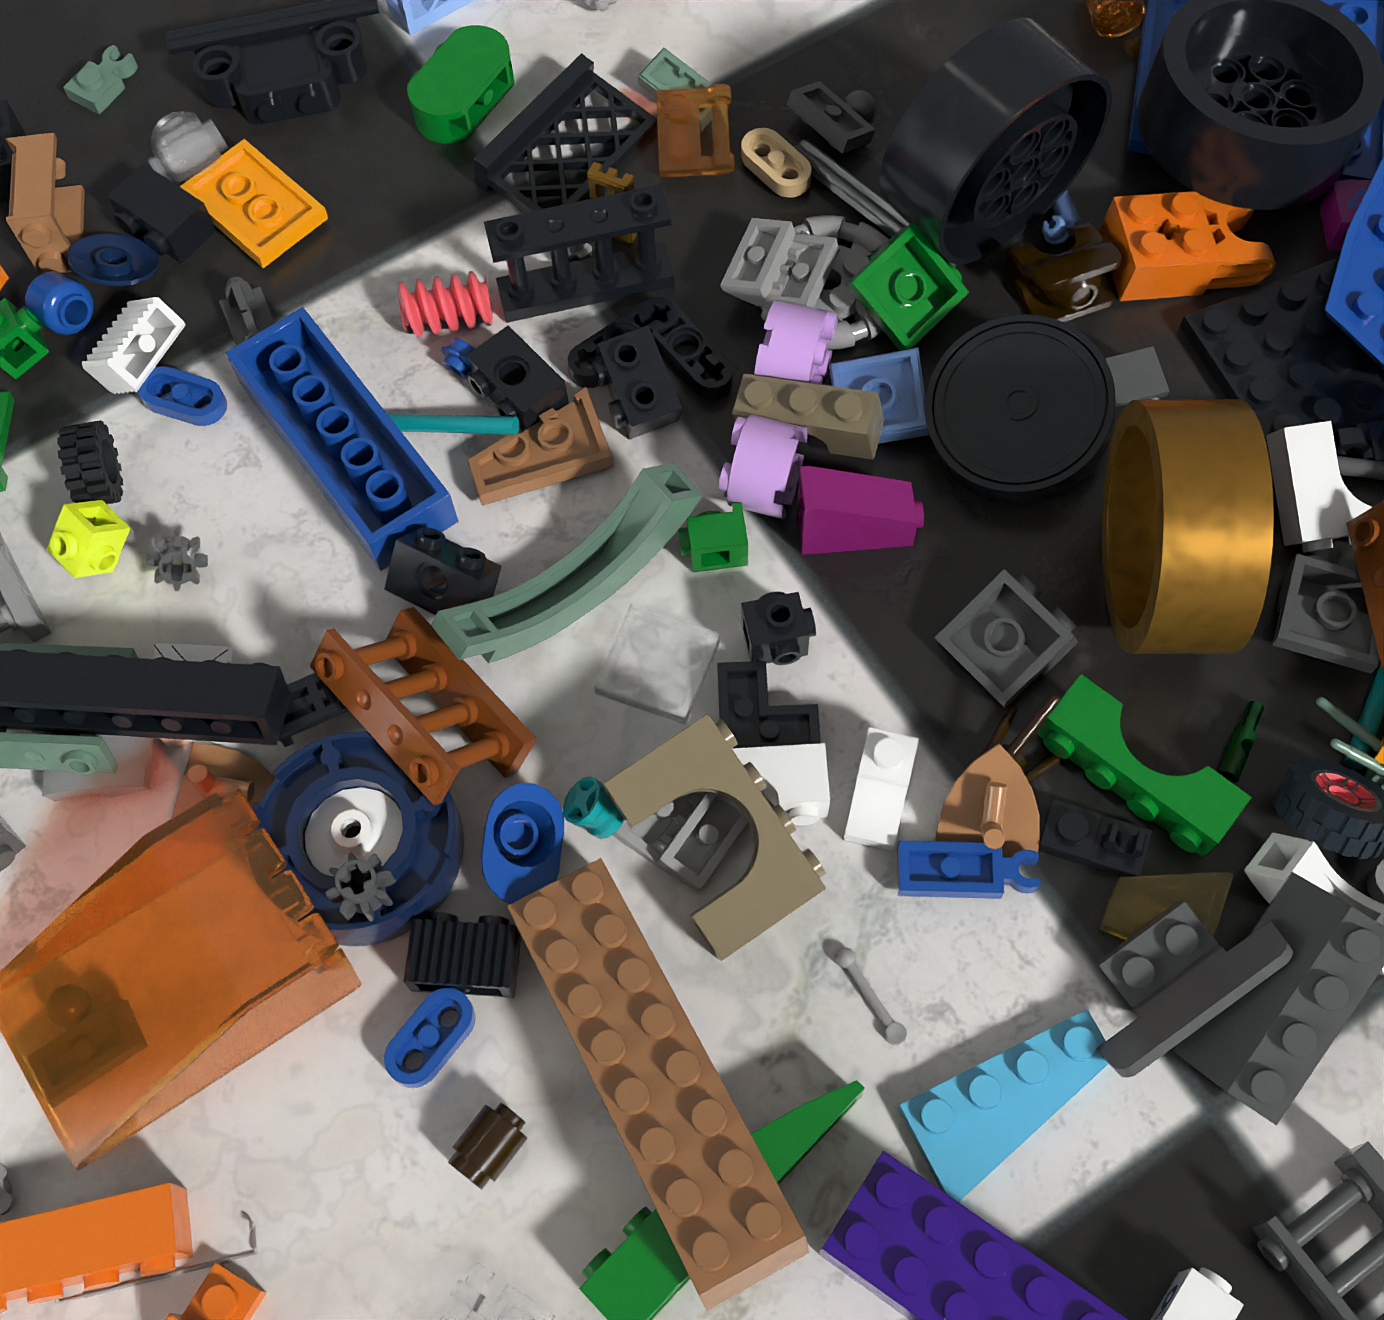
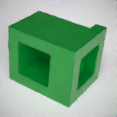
[678,502,748,573]

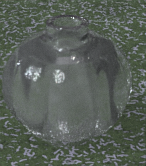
[147,110,229,186]

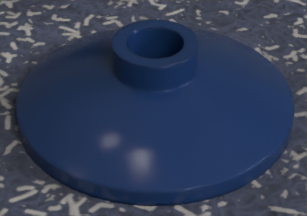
[67,234,159,287]

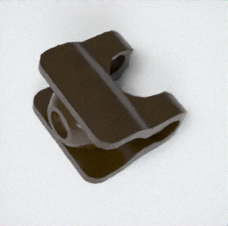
[1005,222,1122,322]

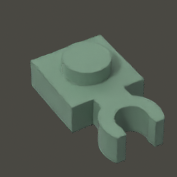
[63,45,138,115]

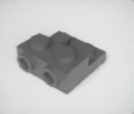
[1272,554,1380,674]
[934,569,1078,708]

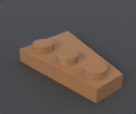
[468,387,614,506]

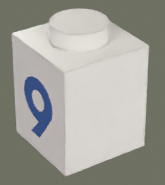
[1151,1267,1244,1320]

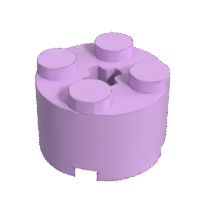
[754,300,838,385]
[719,414,807,519]

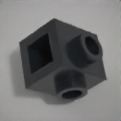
[741,591,816,665]

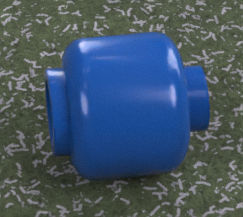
[25,271,94,336]

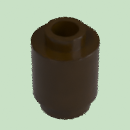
[448,1102,528,1190]

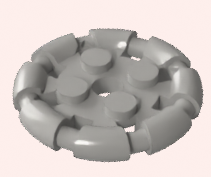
[755,215,889,350]

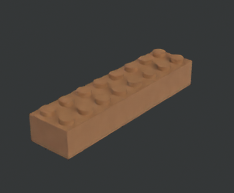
[507,858,809,1311]

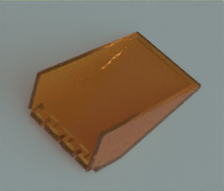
[0,789,362,1171]

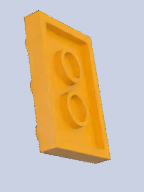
[179,139,329,268]

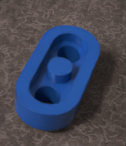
[138,366,227,426]
[384,988,476,1088]

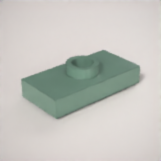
[638,47,728,132]

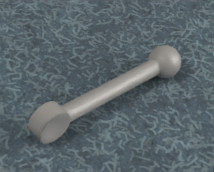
[835,948,907,1045]

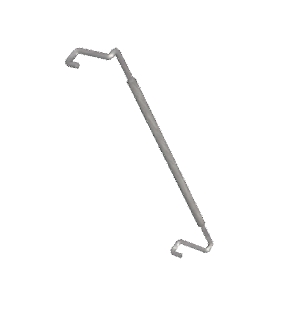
[55,1220,258,1304]

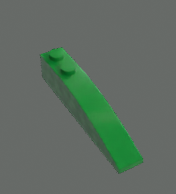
[579,1080,865,1320]

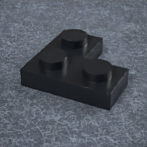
[717,661,821,748]

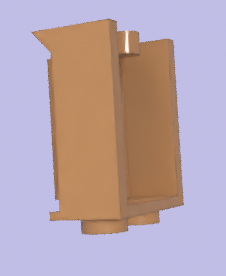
[5,133,85,275]

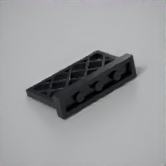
[474,53,658,213]

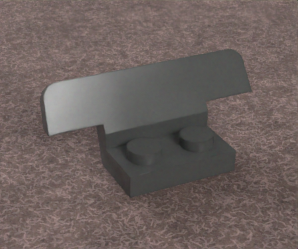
[1096,899,1293,1077]

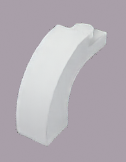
[1244,833,1384,975]

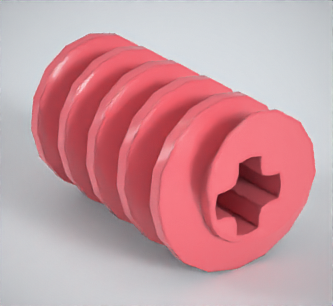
[398,271,493,337]

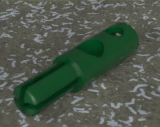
[1217,701,1265,783]

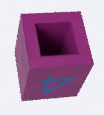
[1319,179,1372,250]

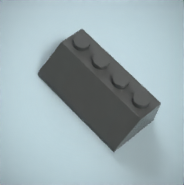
[1172,872,1384,1126]

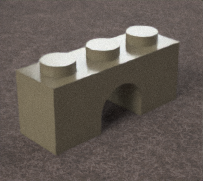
[732,374,885,460]

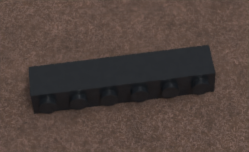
[0,649,291,745]

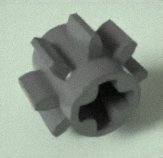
[146,528,208,591]
[325,852,396,921]

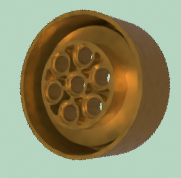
[1102,399,1274,654]

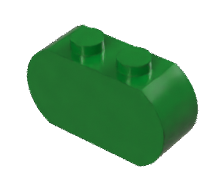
[407,25,514,144]

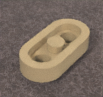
[741,128,811,197]

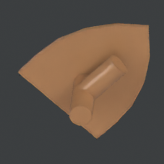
[167,742,275,840]
[935,743,1040,858]

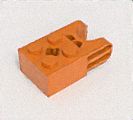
[1098,191,1276,301]

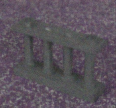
[1251,1141,1384,1320]

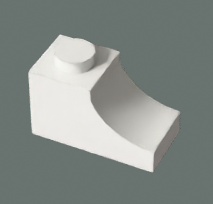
[844,727,919,852]
[732,743,830,825]

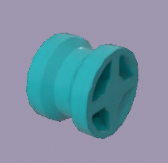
[563,776,624,839]

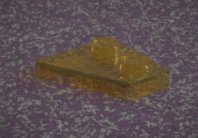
[1100,872,1234,940]

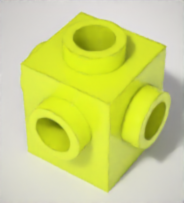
[46,500,131,578]

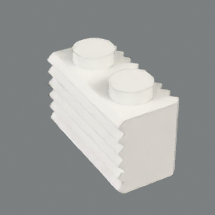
[82,297,186,394]

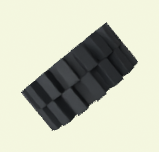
[57,420,123,505]

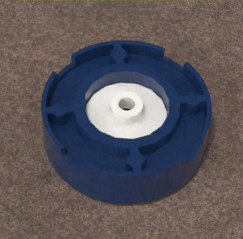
[247,731,464,946]

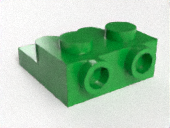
[846,223,969,351]

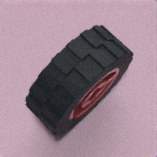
[1273,758,1384,859]

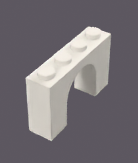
[1266,421,1372,553]

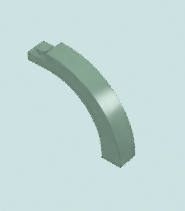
[431,463,703,663]

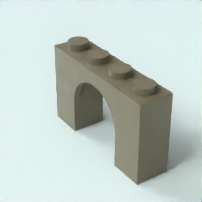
[603,714,826,961]

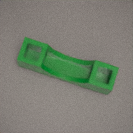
[1036,674,1252,857]

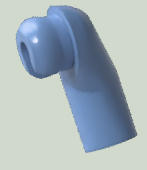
[1042,190,1081,245]

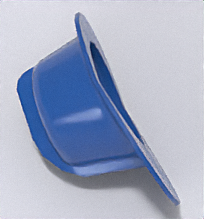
[481,783,564,904]

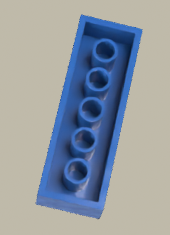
[225,307,459,571]

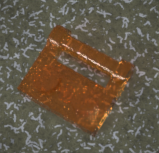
[656,84,735,177]

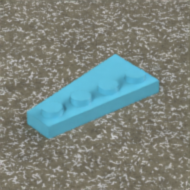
[898,1009,1108,1202]

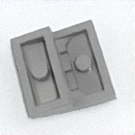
[720,218,840,309]
[42,732,154,801]
[613,792,749,891]

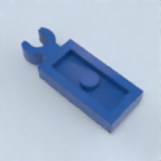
[897,841,1040,899]

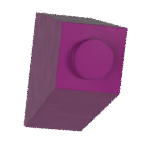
[797,466,924,555]

